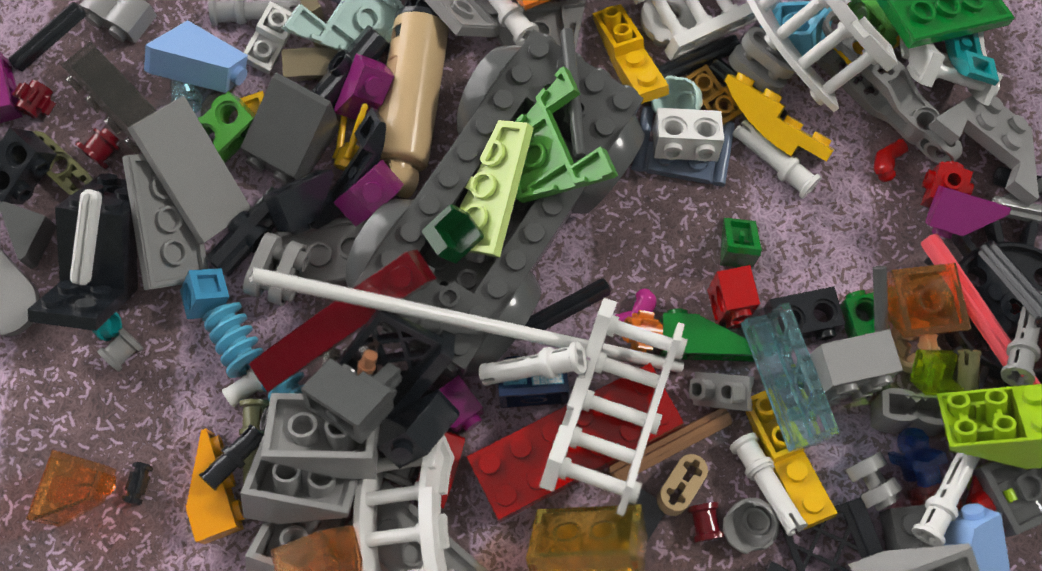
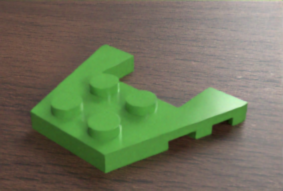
[515,66,618,203]

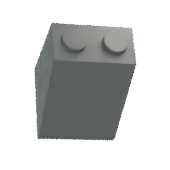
[240,72,339,185]

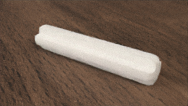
[70,189,102,286]

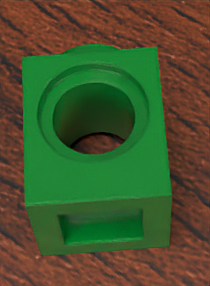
[840,290,890,338]

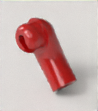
[874,139,908,182]

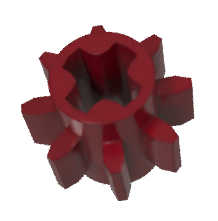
[12,80,56,119]

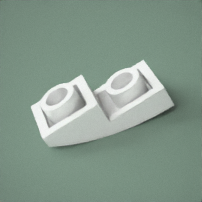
[243,1,292,74]

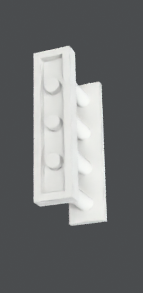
[633,0,781,61]

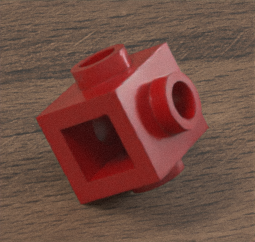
[921,161,974,208]

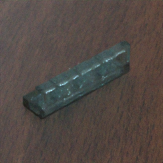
[741,303,840,452]

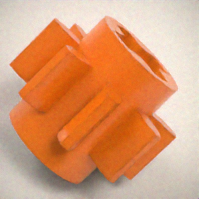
[622,310,663,352]

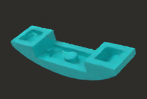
[945,33,999,86]

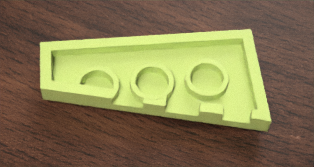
[460,120,534,258]

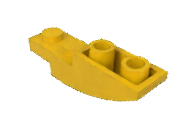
[592,4,669,104]
[725,72,834,162]
[746,387,837,530]

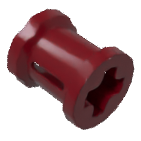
[687,502,725,543]

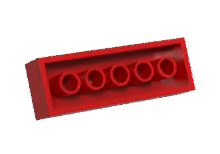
[467,362,684,523]

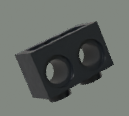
[0,128,57,204]
[763,286,845,348]

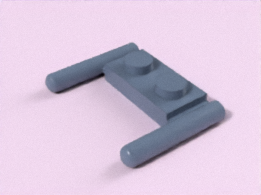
[631,106,735,187]

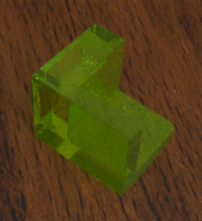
[910,349,964,396]

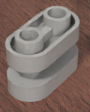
[729,27,796,94]
[243,232,310,306]
[845,451,903,511]

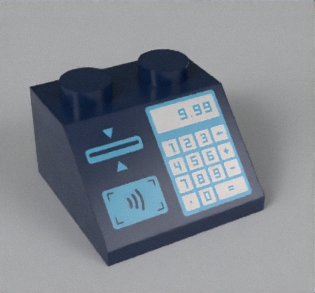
[498,356,570,408]

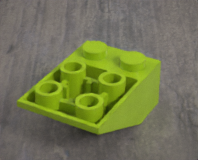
[937,384,1042,469]

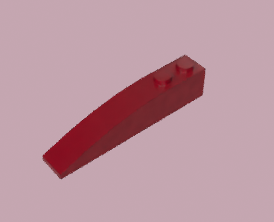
[249,249,437,393]

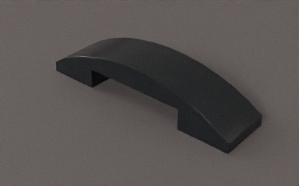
[310,107,386,229]

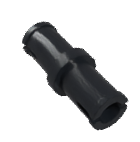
[199,424,264,491]

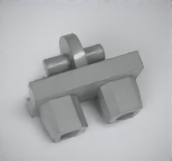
[689,372,754,411]

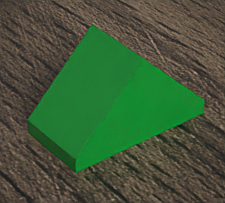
[720,217,762,269]

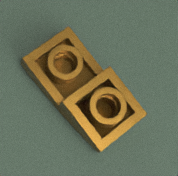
[685,64,742,125]

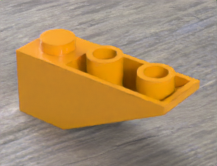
[186,428,246,544]

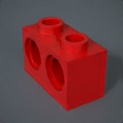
[707,265,760,330]

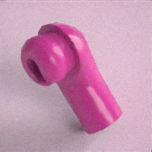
[615,288,656,322]

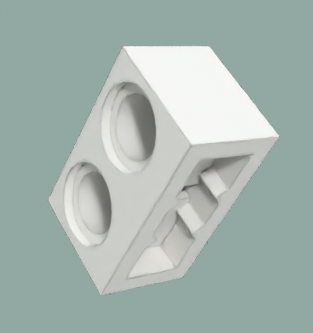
[652,108,724,162]

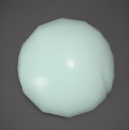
[651,75,703,113]

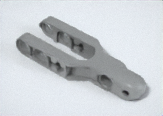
[816,11,963,164]

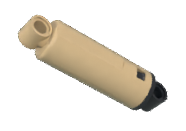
[379,0,450,199]

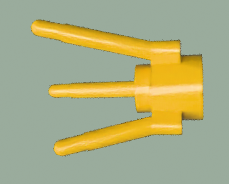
[332,103,368,171]

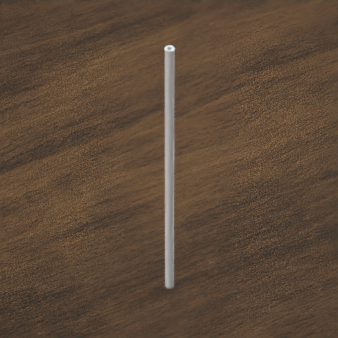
[250,267,684,373]

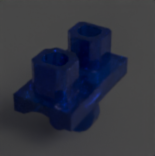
[888,427,948,488]

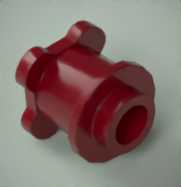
[75,127,120,170]

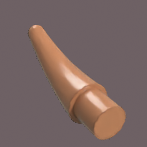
[357,350,378,375]

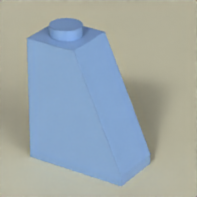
[144,20,248,93]
[943,503,1010,571]

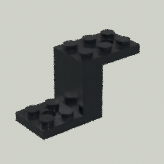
[27,173,138,331]

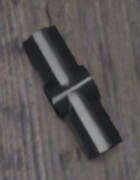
[311,25,390,109]
[205,186,277,277]

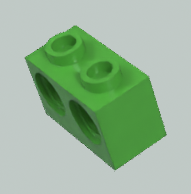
[198,91,255,163]

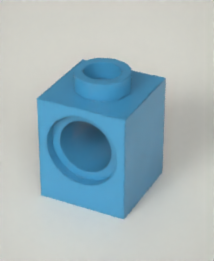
[180,268,229,319]

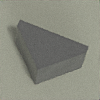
[0,201,56,269]

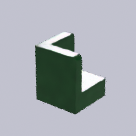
[422,204,484,264]

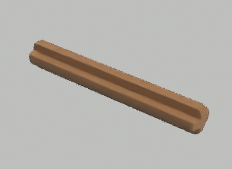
[608,408,732,481]

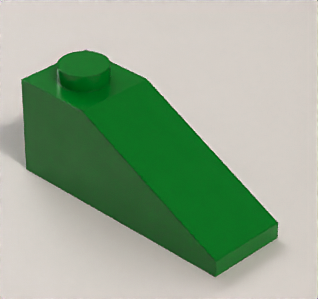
[660,308,765,362]

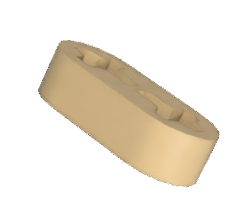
[657,454,708,516]

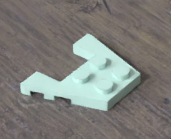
[282,0,404,61]

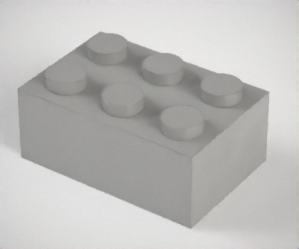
[797,329,903,408]

